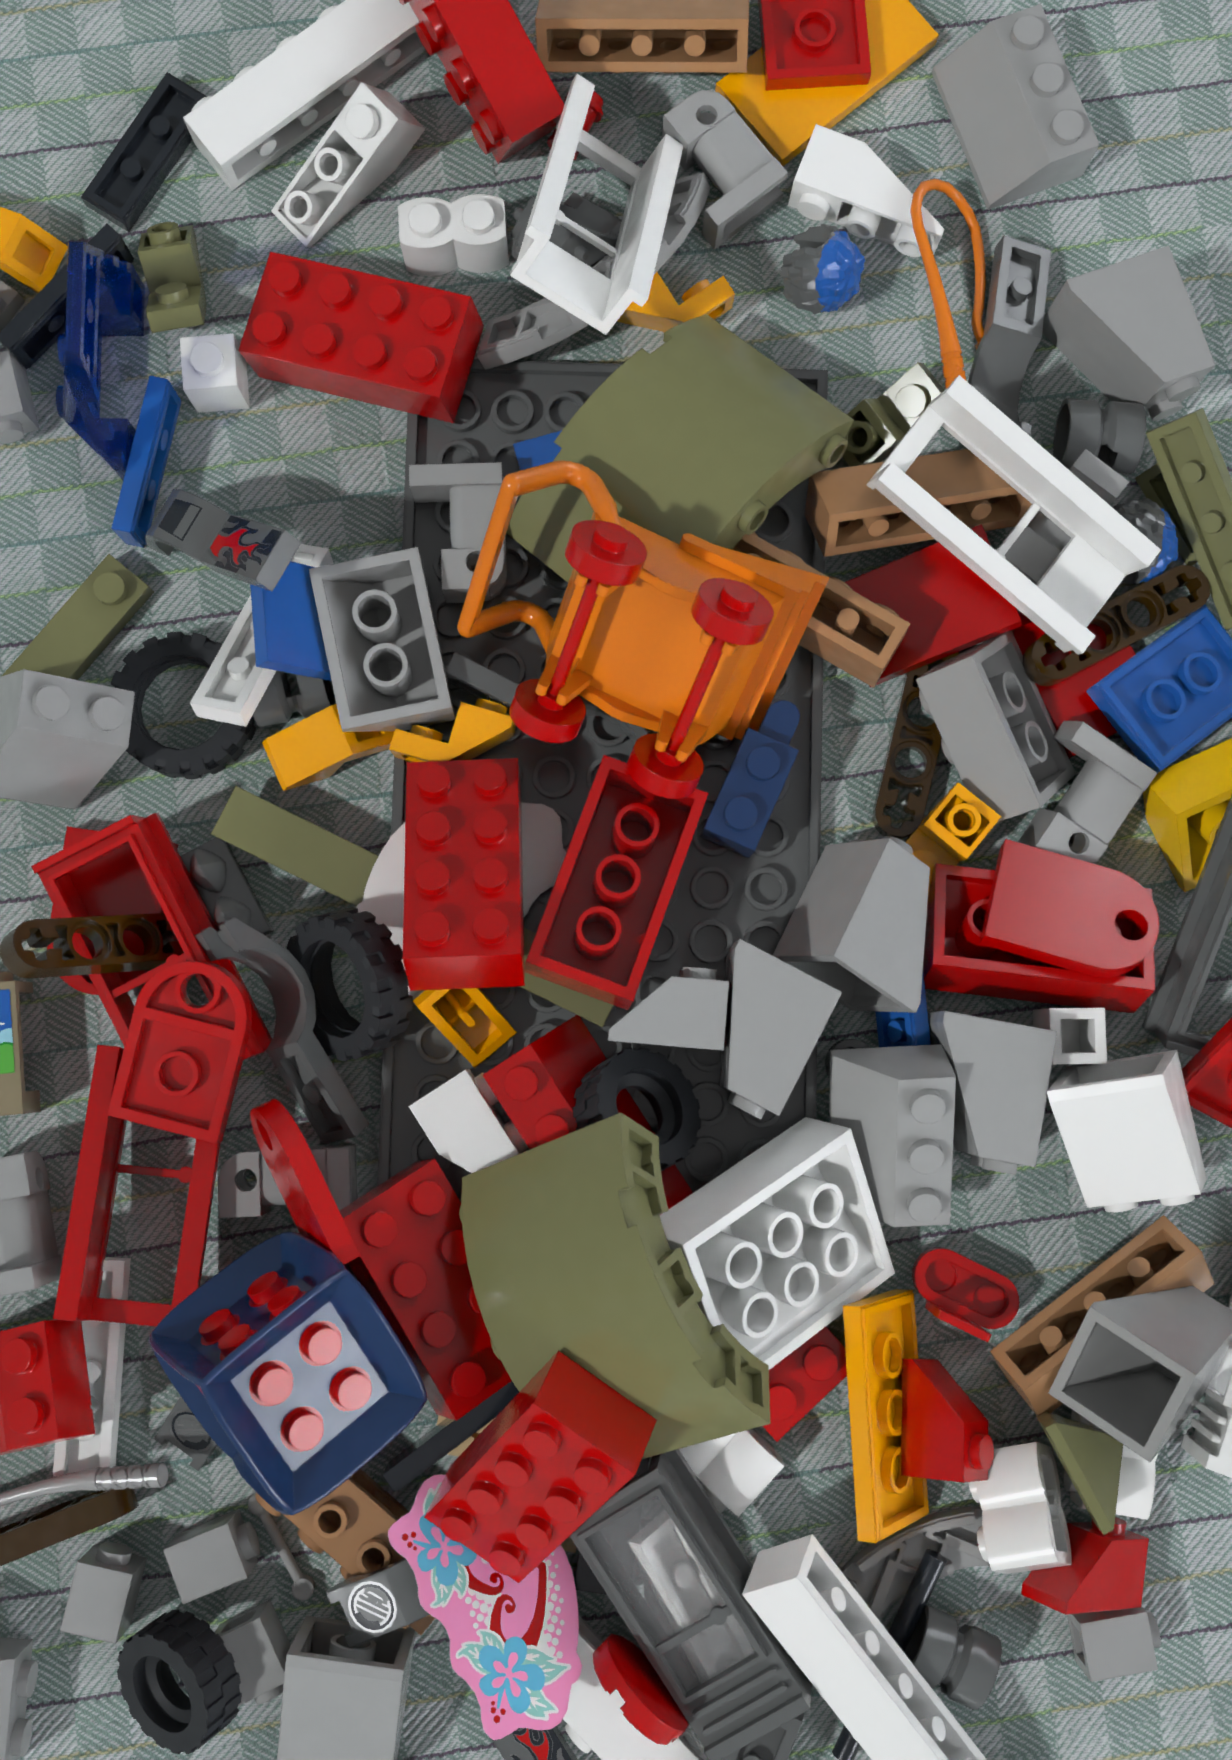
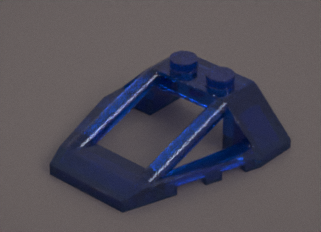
[56,241,145,481]

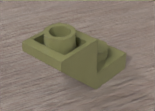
[137,222,207,333]
[842,362,944,467]

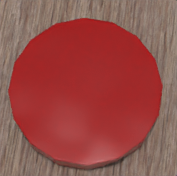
[593,1634,689,1745]

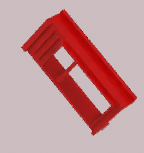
[31,813,272,1060]
[53,1045,221,1326]

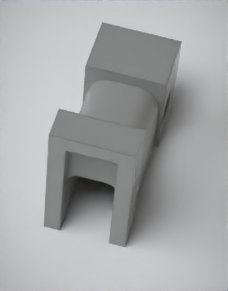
[662,90,788,250]
[1005,449,1129,584]
[409,462,507,603]
[1018,720,1157,864]
[218,1144,358,1218]
[0,1151,62,1296]

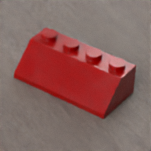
[923,863,1155,1013]
[482,1015,693,1215]

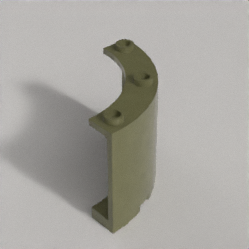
[506,314,854,582]
[459,1113,771,1459]

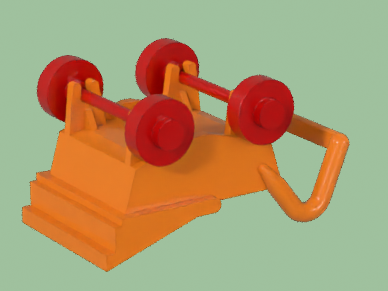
[457,460,829,799]

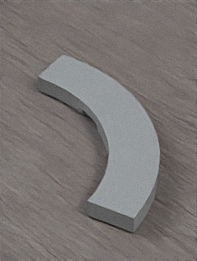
[477,173,710,370]
[840,1506,1075,1619]

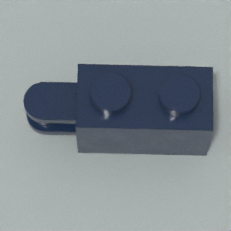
[700,700,800,858]

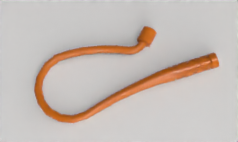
[910,178,986,389]

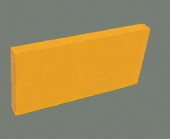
[715,0,939,166]
[843,1289,929,1543]

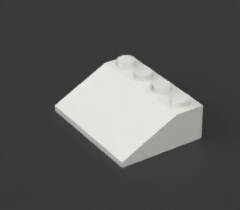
[660,1117,895,1370]

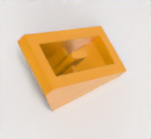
[413,988,517,1068]

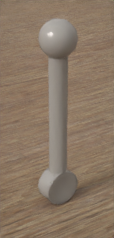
[248,1494,315,1601]

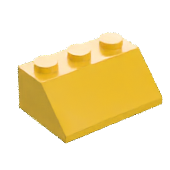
[1143,738,1232,893]

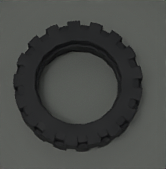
[111,632,257,779]
[286,907,413,1061]

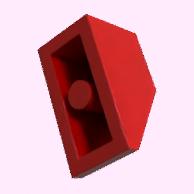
[901,1358,994,1483]
[1021,1517,1149,1615]

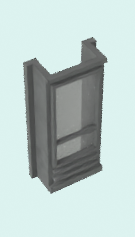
[570,1449,811,1760]

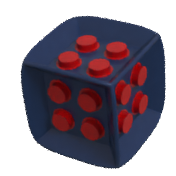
[149,1231,428,1515]

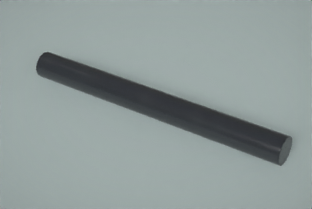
[832,1549,947,1760]

